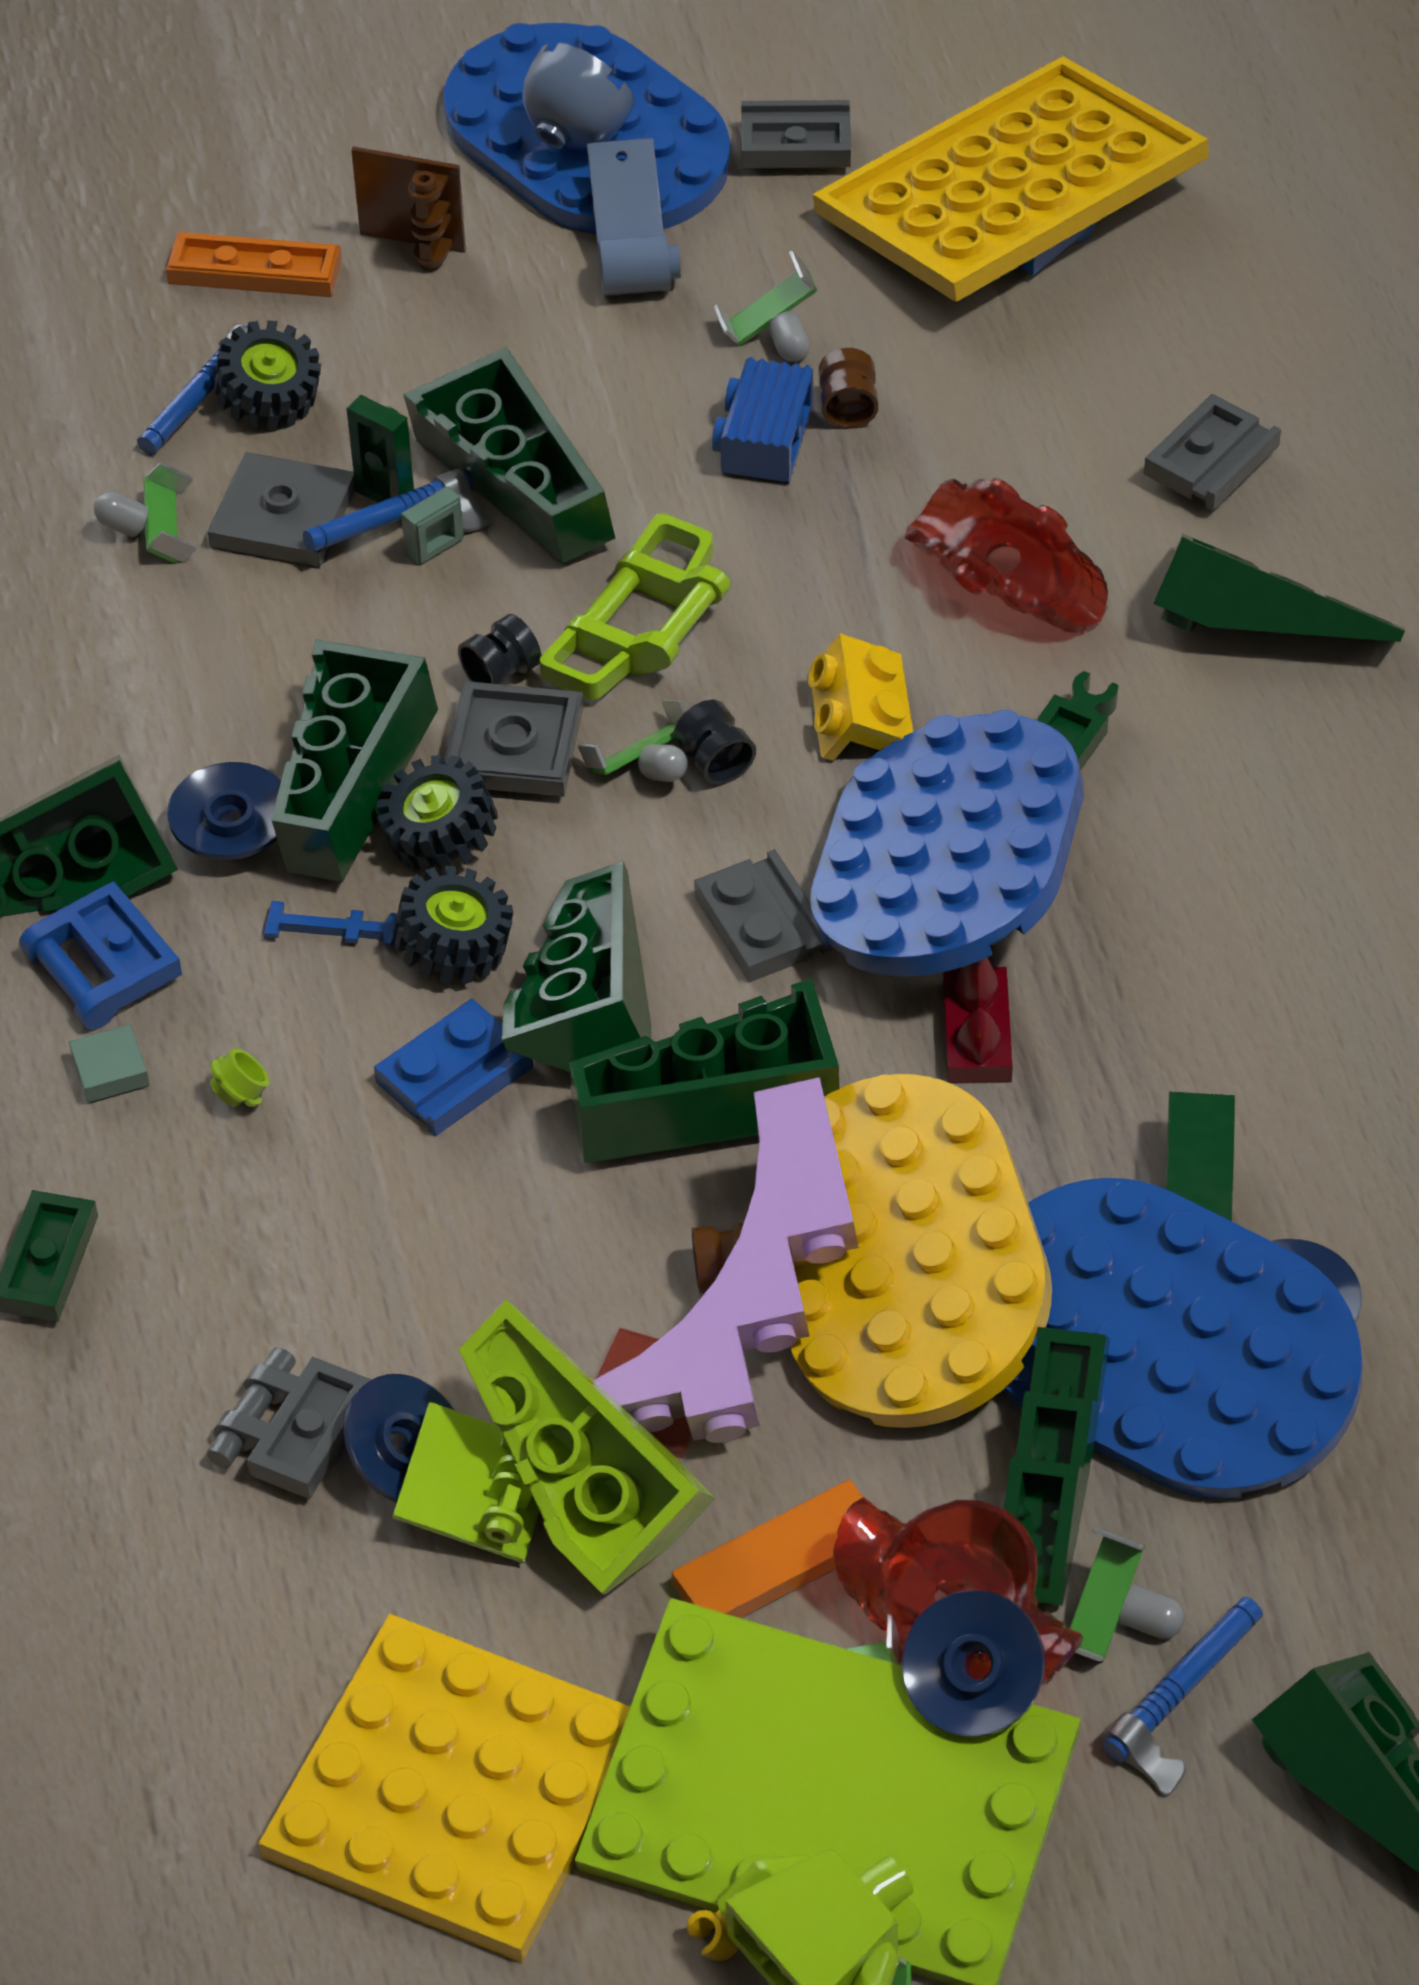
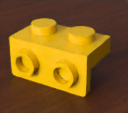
[808,633,913,761]

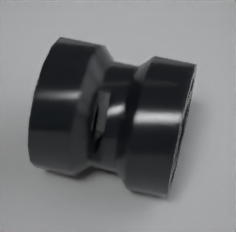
[458,614,542,685]
[674,699,756,785]

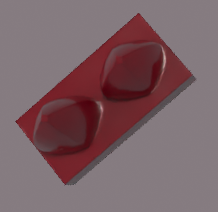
[943,957,1013,1084]

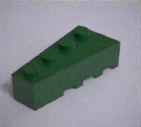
[403,347,616,563]
[272,639,438,882]
[569,978,840,1163]

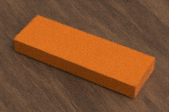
[166,232,342,297]
[671,1479,887,1618]

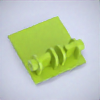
[392,1402,540,1563]

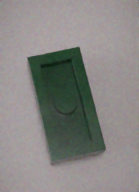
[346,395,414,503]
[0,1190,98,1322]

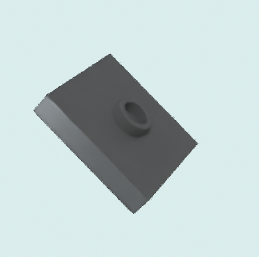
[208,452,355,567]
[445,681,584,797]

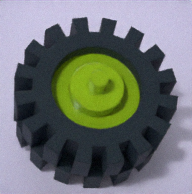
[214,320,321,430]
[377,755,498,872]
[393,866,513,984]

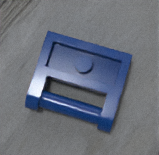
[19,881,182,1030]

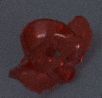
[904,478,1108,634]
[833,1497,1084,1686]

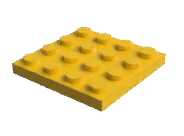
[258,1613,630,1963]

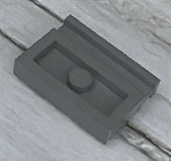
[741,100,851,170]
[1144,394,1281,511]
[694,849,831,983]

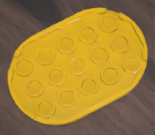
[790,1074,1052,1428]

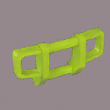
[540,513,731,700]

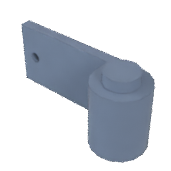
[587,138,681,296]

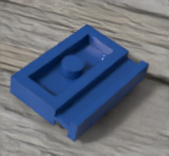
[374,998,534,1137]

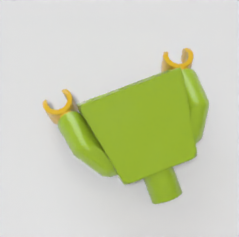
[687,1849,913,1985]

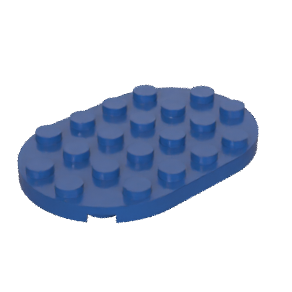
[444,23,730,234]
[810,710,1084,976]
[1002,1178,1363,1499]

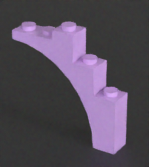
[594,1077,859,1443]

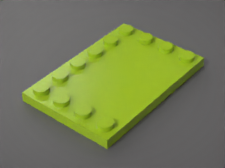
[575,1597,1081,1985]

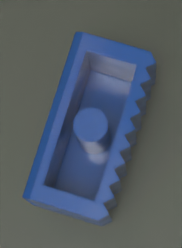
[712,357,813,482]

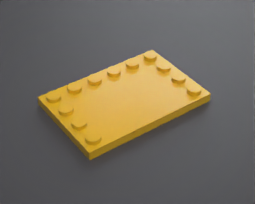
[812,56,1209,302]

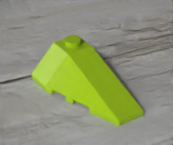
[458,1299,716,1594]

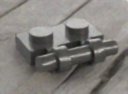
[207,1347,372,1499]

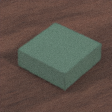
[401,486,464,566]
[69,1024,149,1103]

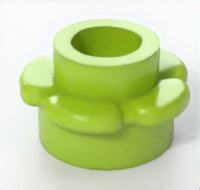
[210,1048,270,1107]

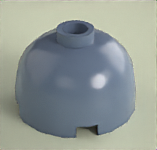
[522,43,635,150]

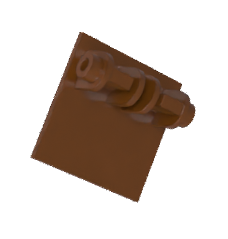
[351,146,466,270]

